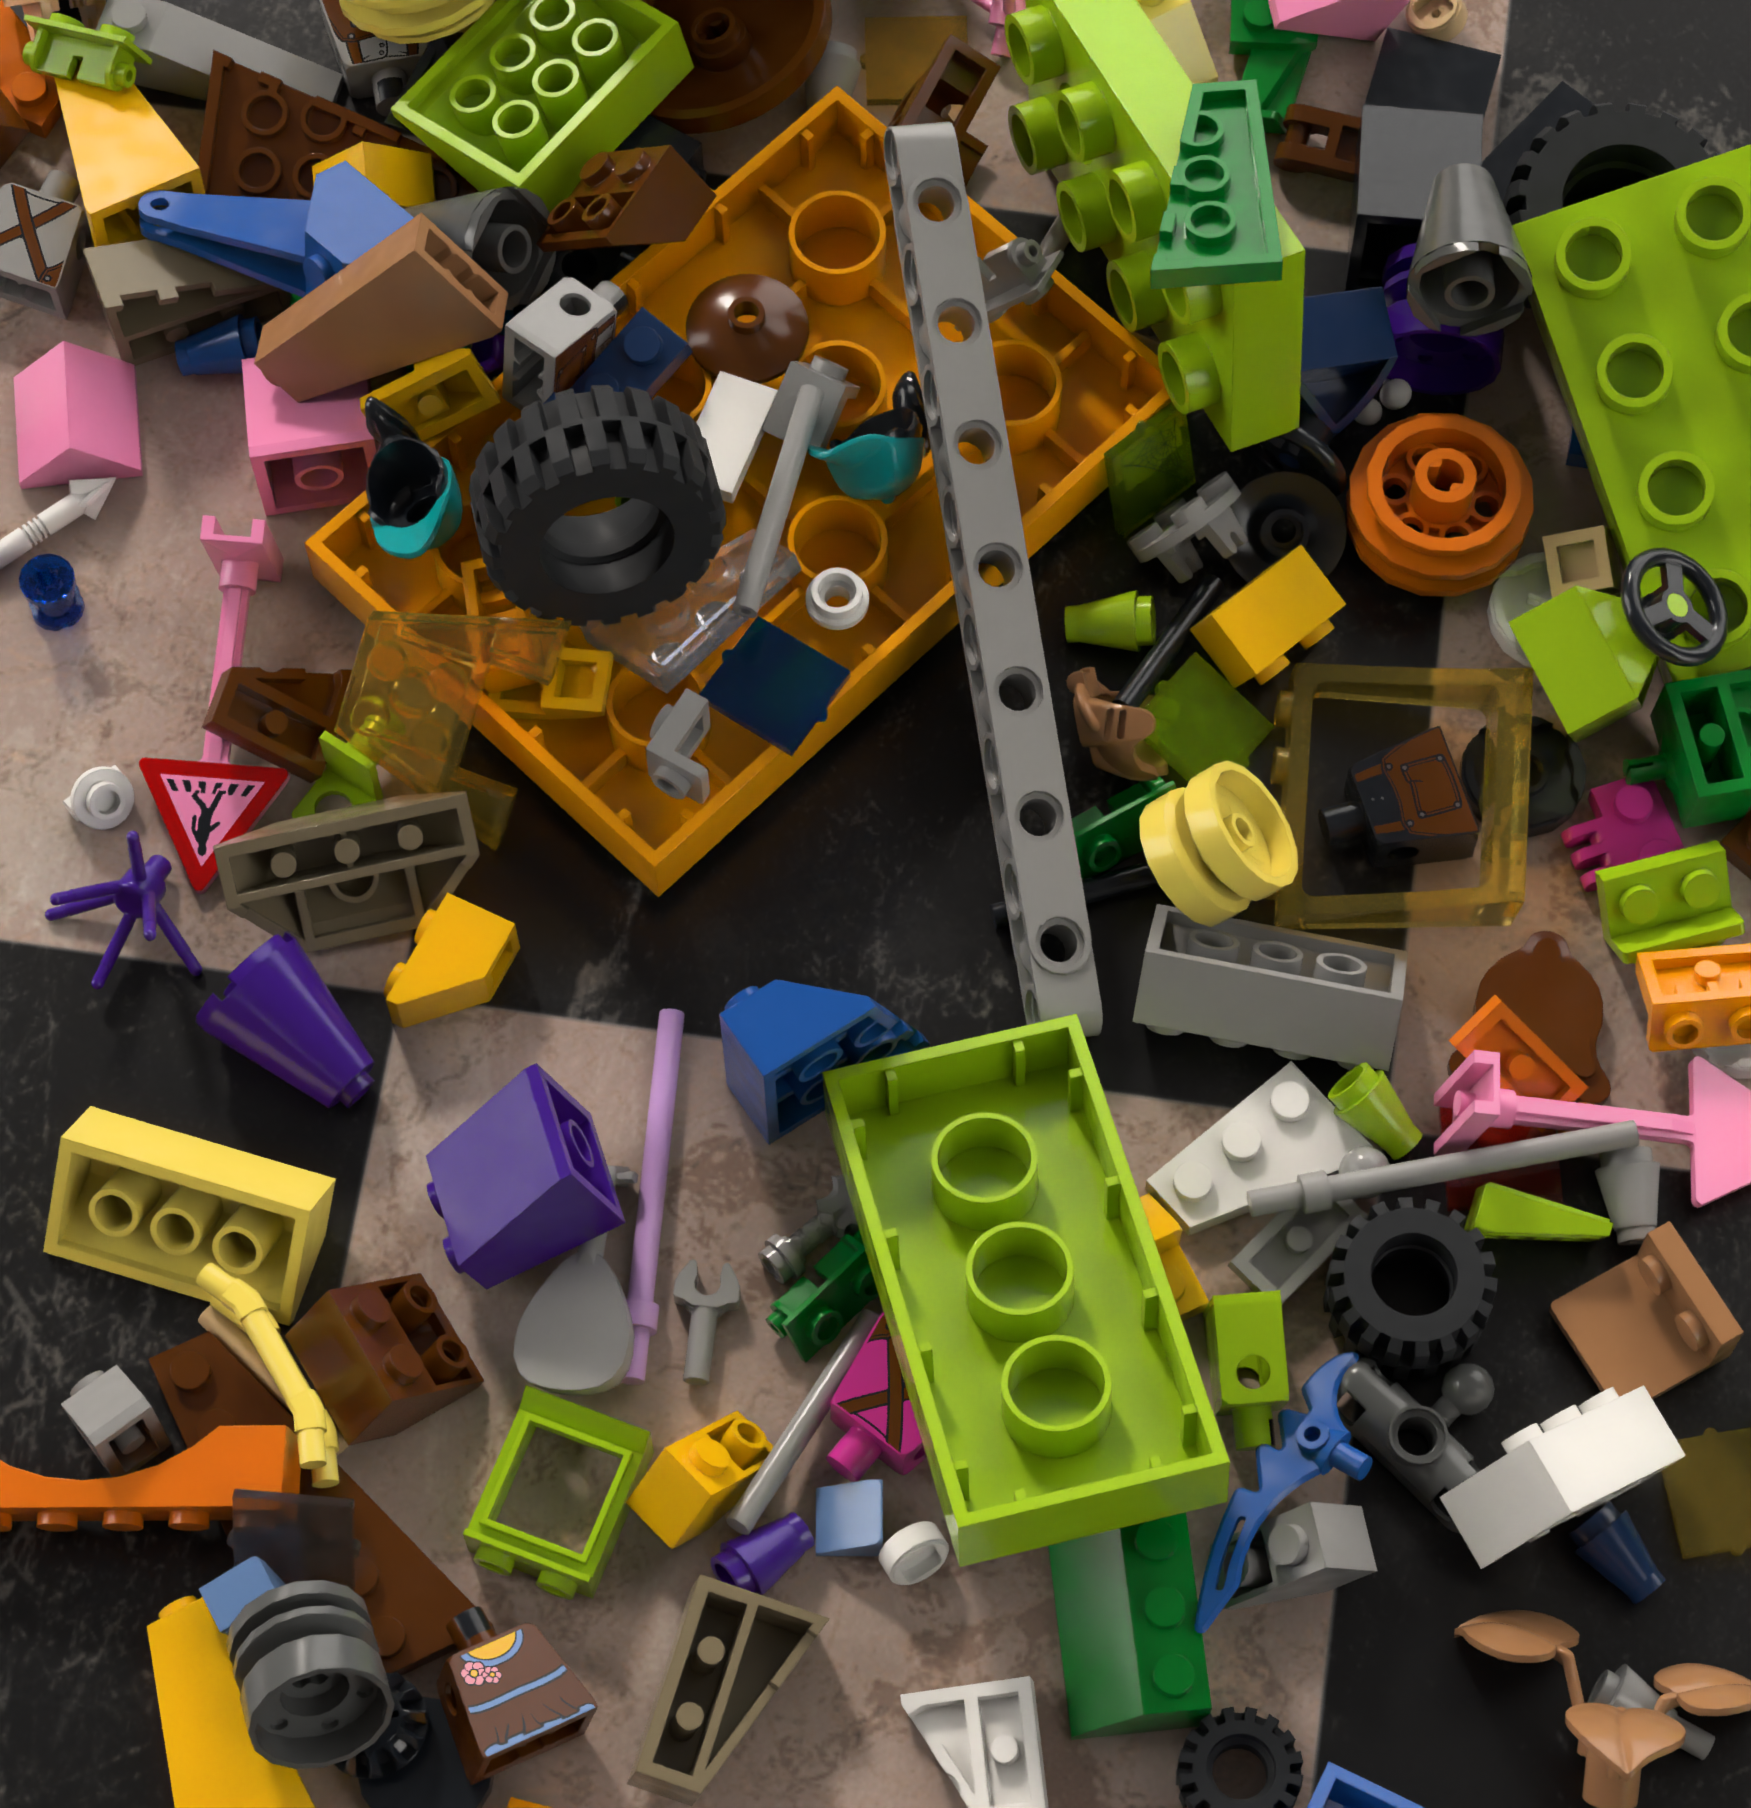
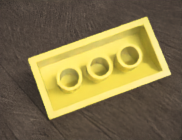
[43,1106,336,1326]

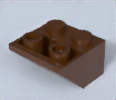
[536,145,717,252]
[285,1273,484,1446]

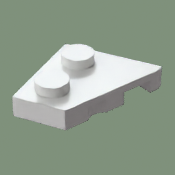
[900,1676,1049,1808]

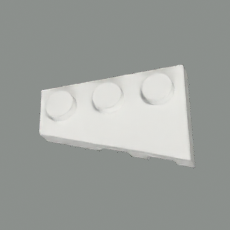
[1145,1061,1374,1236]

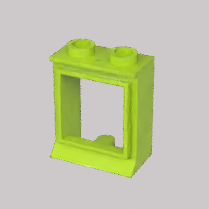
[463,1385,654,1600]

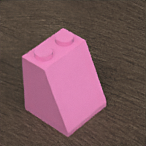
[241,357,380,516]

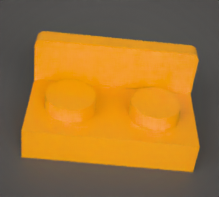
[1635,943,1751,1052]

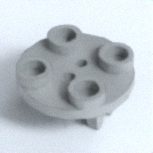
[1126,471,1248,584]

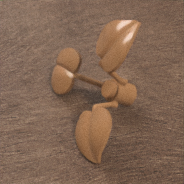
[1454,1610,1751,1808]

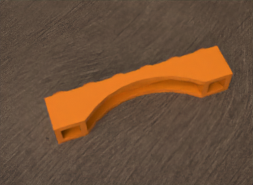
[0,1425,301,1532]

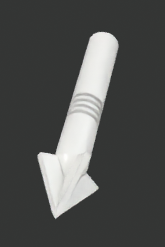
[0,477,116,570]

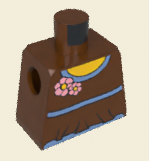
[436,1606,598,1786]

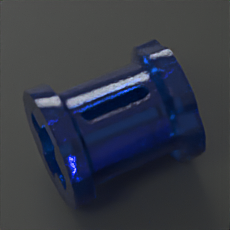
[19,554,85,631]

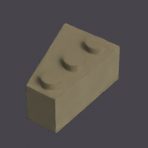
[83,239,291,366]
[627,1574,830,1806]

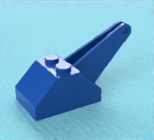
[138,160,414,298]

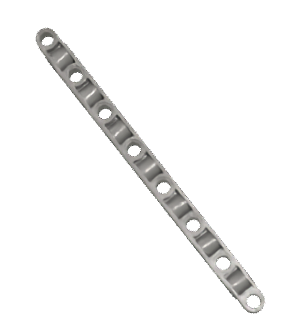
[884,122,1103,1037]

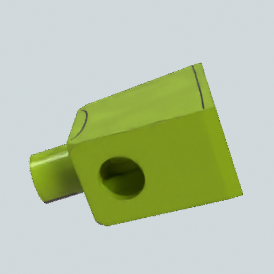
[1203,1290,1289,1451]

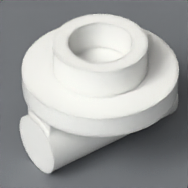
[63,765,134,830]

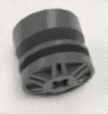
[226,1580,395,1769]

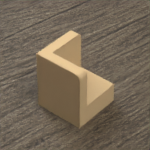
[1542,525,1622,598]

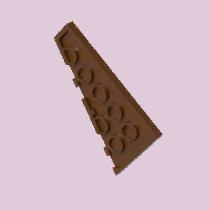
[198,50,548,228]
[148,1331,495,1676]

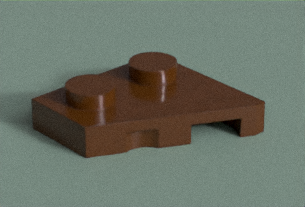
[202,667,358,783]

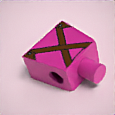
[826,1312,927,1482]

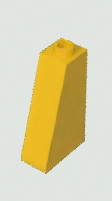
[54,60,205,247]
[147,1595,316,1808]

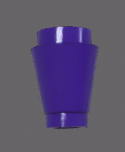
[710,1512,814,1595]

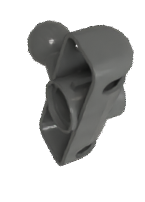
[1337,1357,1495,1533]

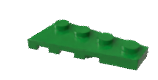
[1150,79,1283,289]

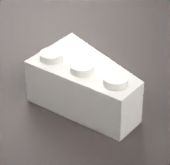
[1439,1385,1686,1569]

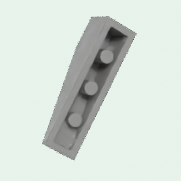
[95,0,344,103]

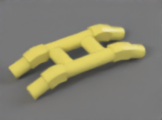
[196,1263,339,1488]

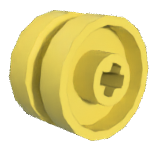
[1139,760,1298,927]

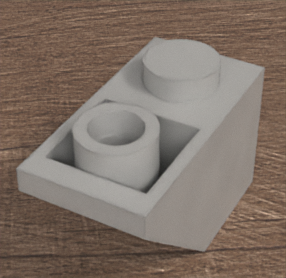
[1210,1501,1377,1610]

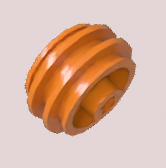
[1346,413,1534,597]

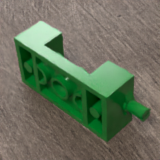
[1623,669,1751,828]

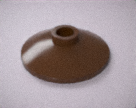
[686,274,809,384]

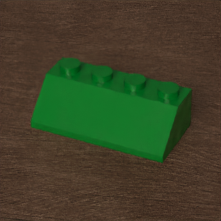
[1048,1512,1212,1740]

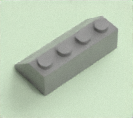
[1132,904,1408,1071]

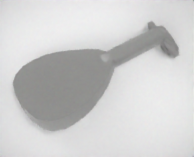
[513,1166,639,1395]

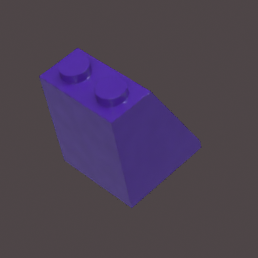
[426,1063,626,1290]

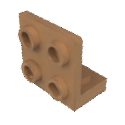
[1549,1221,1744,1400]

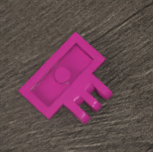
[1560,778,1684,892]

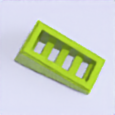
[1464,1182,1613,1242]

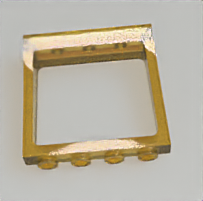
[1264,663,1534,930]

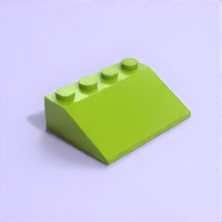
[390,0,694,212]

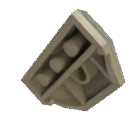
[213,791,480,953]

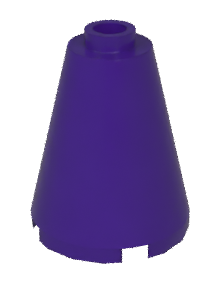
[195,931,375,1108]

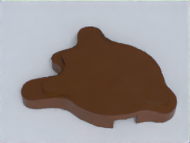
[1447,931,1611,1106]

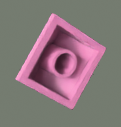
[13,341,143,489]

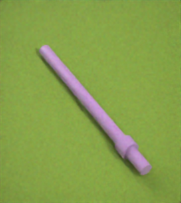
[621,1009,685,1385]

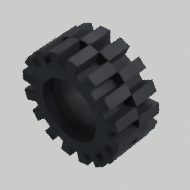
[1176,1707,1304,1808]

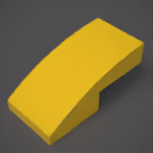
[488,646,614,719]

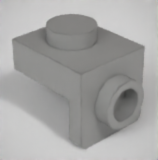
[761,355,861,449]
[645,688,711,804]

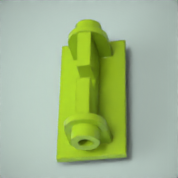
[22,13,153,92]

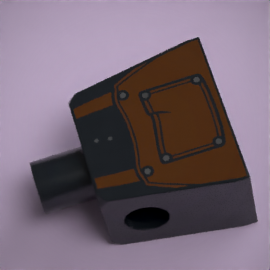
[1318,726,1480,869]

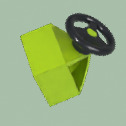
[1508,548,1728,743]

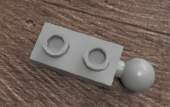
[1227,1146,1390,1304]

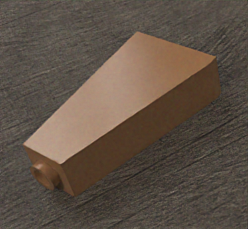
[254,212,508,403]

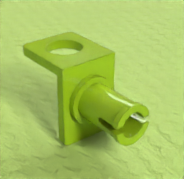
[291,703,408,818]

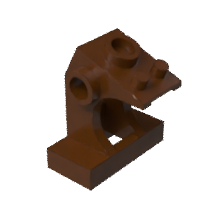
[887,34,1001,188]

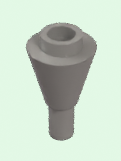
[1588,1664,1715,1760]

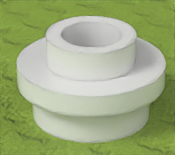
[805,567,869,630]

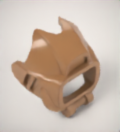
[1066,667,1180,781]

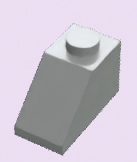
[61,1364,172,1477]

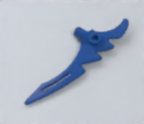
[1195,1352,1372,1634]

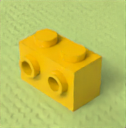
[1190,545,1346,689]

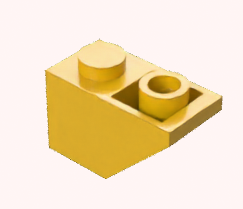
[384,892,520,1028]
[625,1410,774,1549]

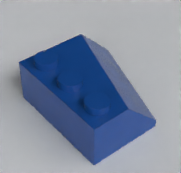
[719,979,930,1145]

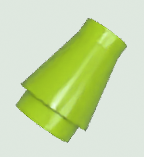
[1065,590,1156,652]
[1328,1062,1423,1160]

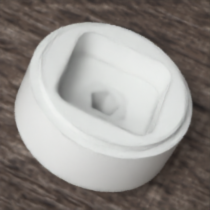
[878,1521,949,1585]

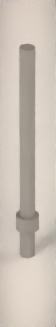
[1247,1120,1639,1217]

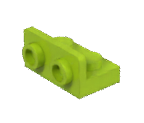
[1595,840,1745,964]

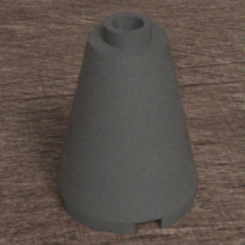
[1406,163,1533,336]
[404,187,556,310]

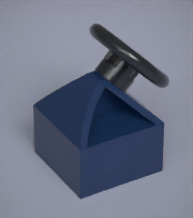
[1242,286,1398,497]

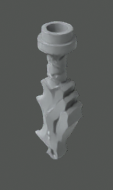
[758,1175,859,1284]

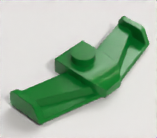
[1229,0,1318,134]

